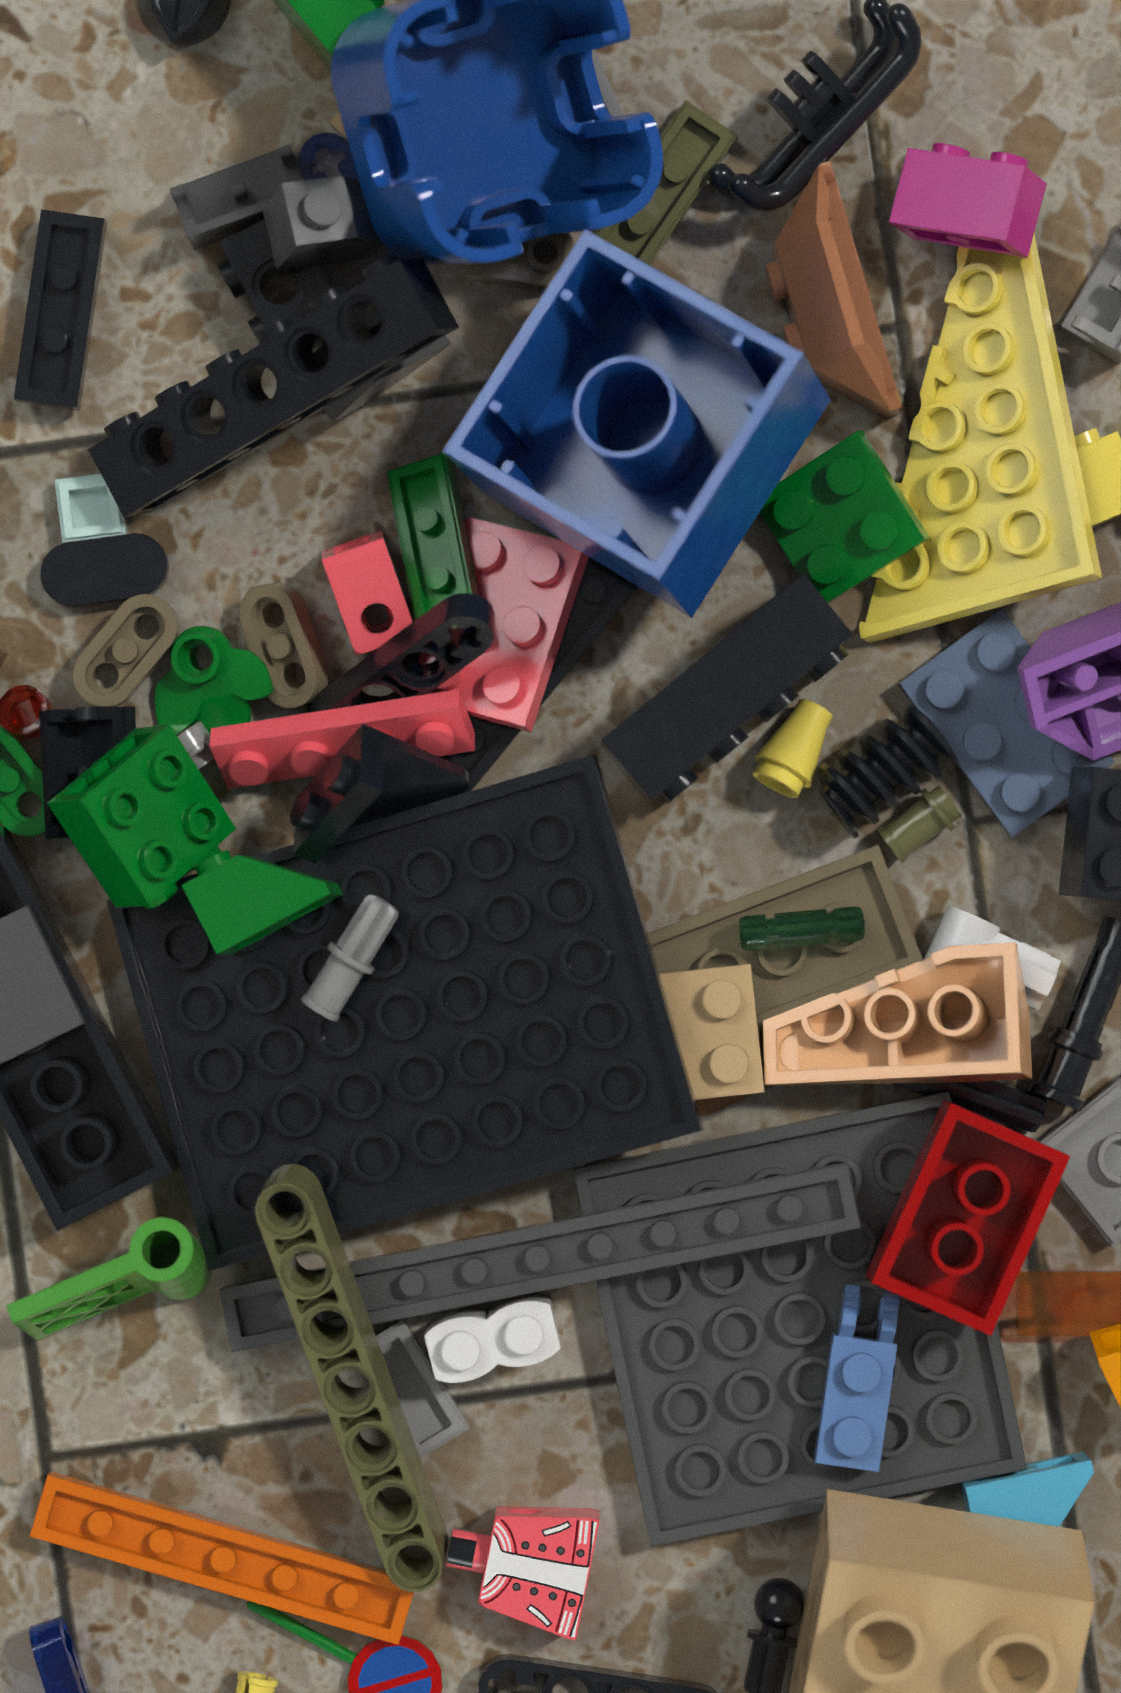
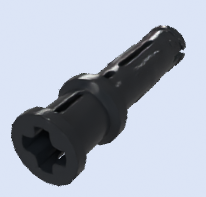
[1027,915,1121,1111]

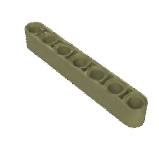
[255,1164,449,1592]

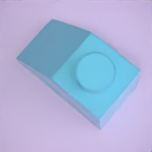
[960,1451,1094,1527]

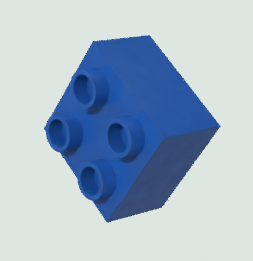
[443,229,831,618]

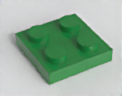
[760,430,930,604]

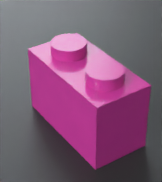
[889,143,1047,258]

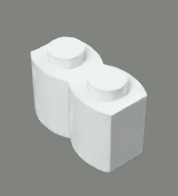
[424,1293,561,1383]

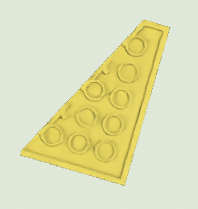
[859,233,1102,643]

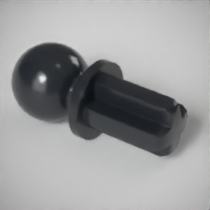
[744,1578,805,1693]

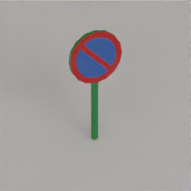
[246,1601,442,1693]

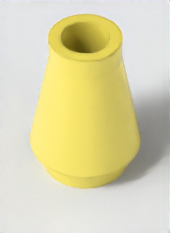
[753,699,833,798]

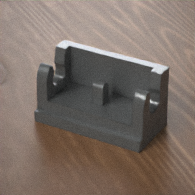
[170,144,303,250]

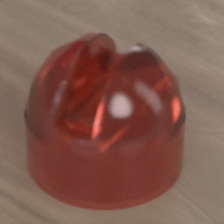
[0,685,52,739]

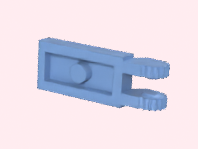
[814,1284,900,1472]

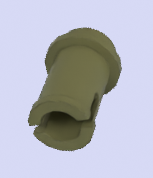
[877,785,962,863]

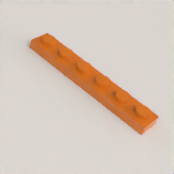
[29,1471,414,1645]

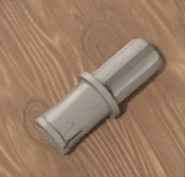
[301,894,399,1021]

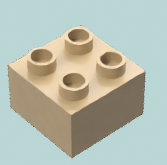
[787,1489,1095,1693]

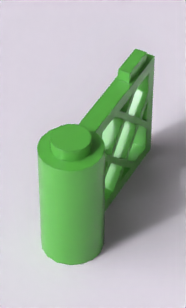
[6,1217,212,1341]

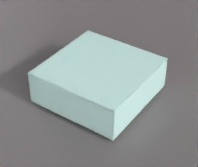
[55,474,128,543]

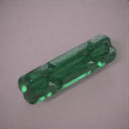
[738,906,865,950]

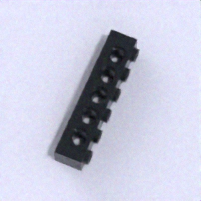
[88,254,459,517]

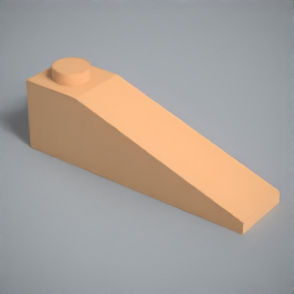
[763,942,1032,1086]

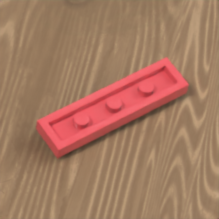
[209,689,475,789]

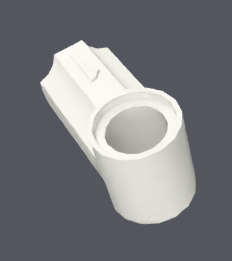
[924,905,1061,1010]

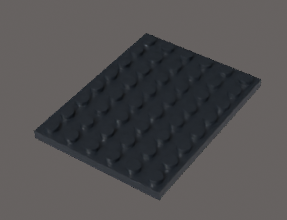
[106,755,704,1271]

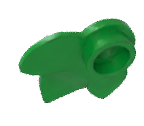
[154,626,273,735]

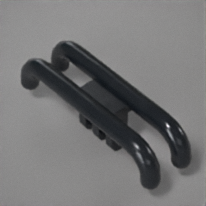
[708,0,922,211]

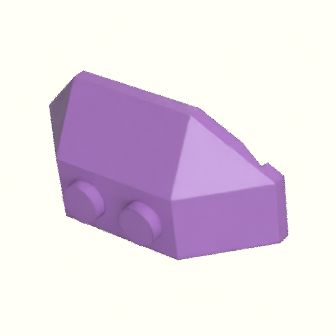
[1017,602,1121,761]

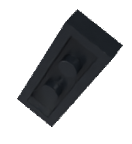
[14,209,107,411]

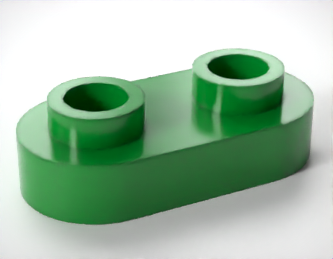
[0,726,45,837]

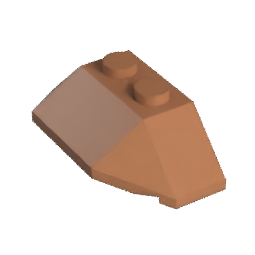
[764,161,902,418]

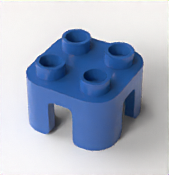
[331,0,663,266]

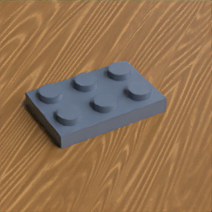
[897,608,1115,838]

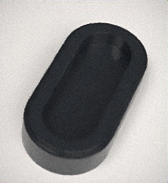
[40,533,169,607]

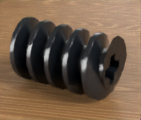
[817,703,959,839]

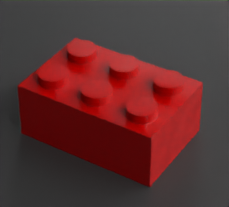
[865,1099,1071,1336]

